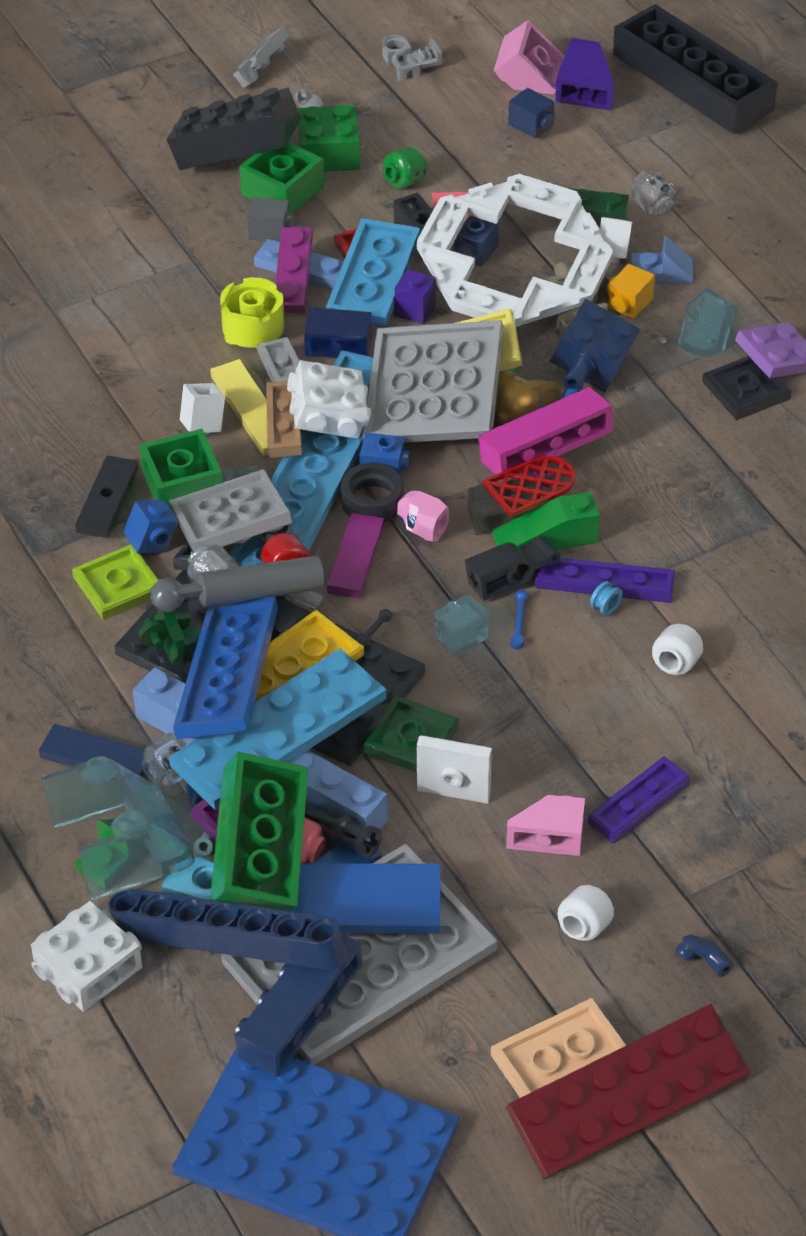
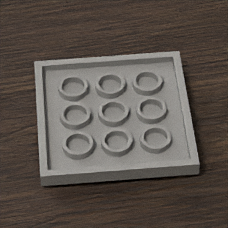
[362,320,504,442]

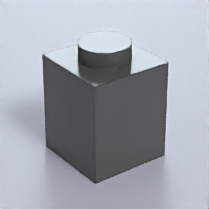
[247,197,294,242]

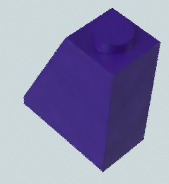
[555,38,614,111]

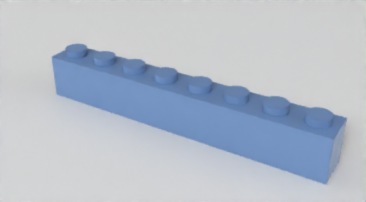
[132,667,388,842]

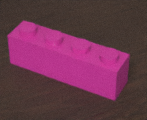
[479,387,613,481]

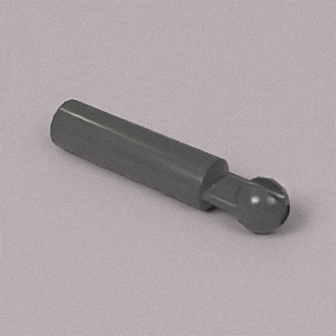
[150,556,324,612]

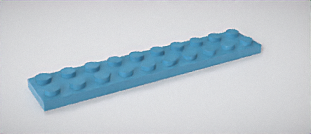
[222,350,373,569]

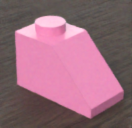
[506,795,585,856]

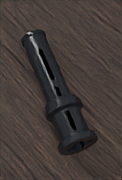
[304,803,382,859]

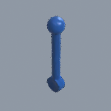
[510,590,528,650]

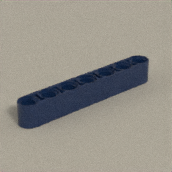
[108,888,350,970]

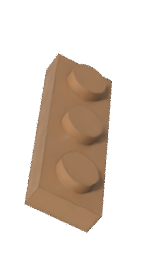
[266,381,302,458]

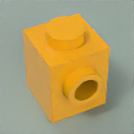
[606,263,655,319]

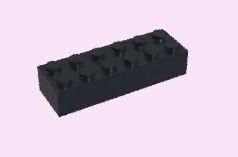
[613,4,778,134]

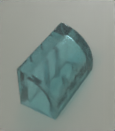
[677,287,736,356]

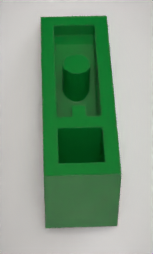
[492,492,600,550]

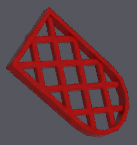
[483,456,575,518]

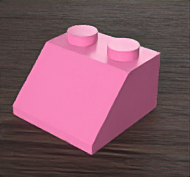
[494,20,565,94]

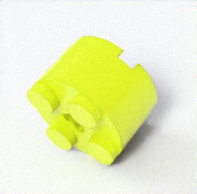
[220,277,285,349]

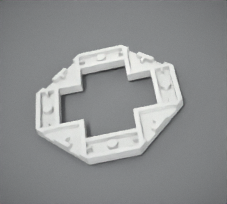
[417,174,613,327]

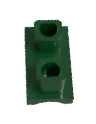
[138,603,200,666]

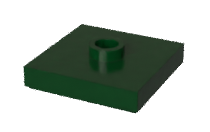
[363,695,459,772]

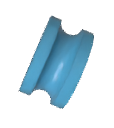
[590,581,623,616]

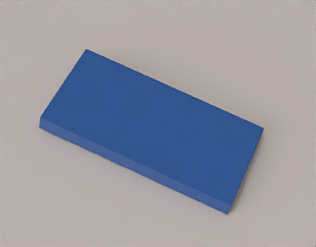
[292,864,440,933]

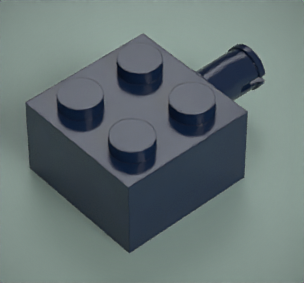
[549,298,641,393]

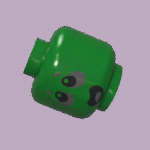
[383,147,427,189]

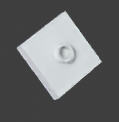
[417,736,492,804]

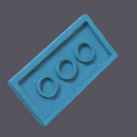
[326,218,420,326]

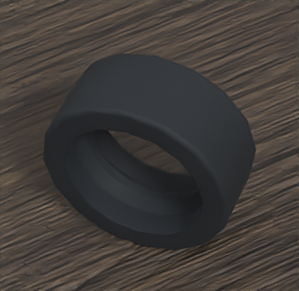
[341,462,404,523]

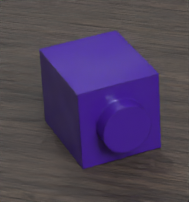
[394,269,436,324]

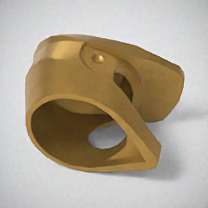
[494,371,561,425]

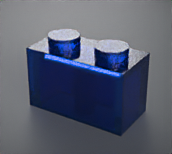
[304,307,372,358]

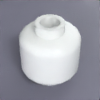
[652,623,703,676]
[558,885,614,941]

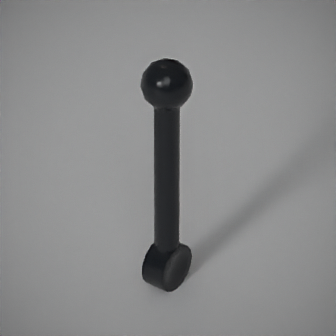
[356,609,392,647]

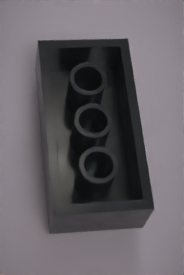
[166,87,301,170]

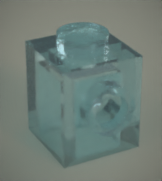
[434,594,490,656]

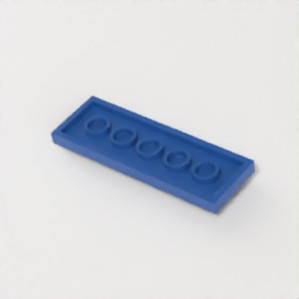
[173,596,278,739]

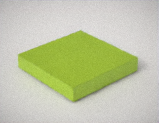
[72,544,159,620]

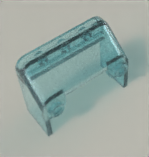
[41,756,195,901]

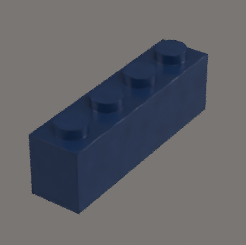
[234,934,362,1078]

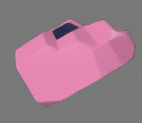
[397,491,449,542]

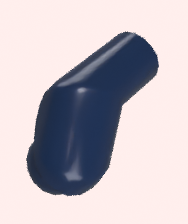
[676,934,733,977]

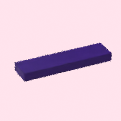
[535,558,675,603]

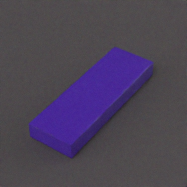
[588,756,691,844]

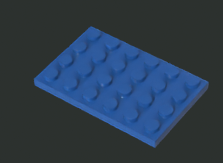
[172,1049,459,1236]

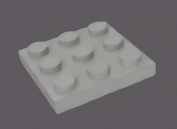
[169,469,292,556]

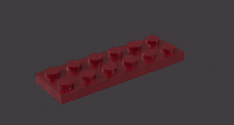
[505,1003,750,1179]

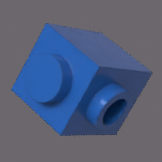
[360,432,410,475]
[123,499,179,554]

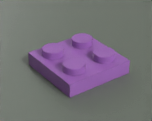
[735,322,806,378]

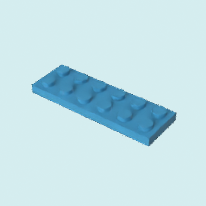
[169,648,386,810]

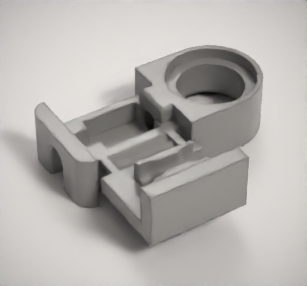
[382,35,442,81]

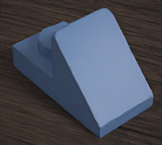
[631,236,693,284]

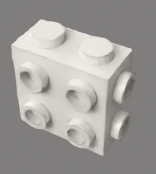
[287,360,371,439]
[31,901,142,1012]

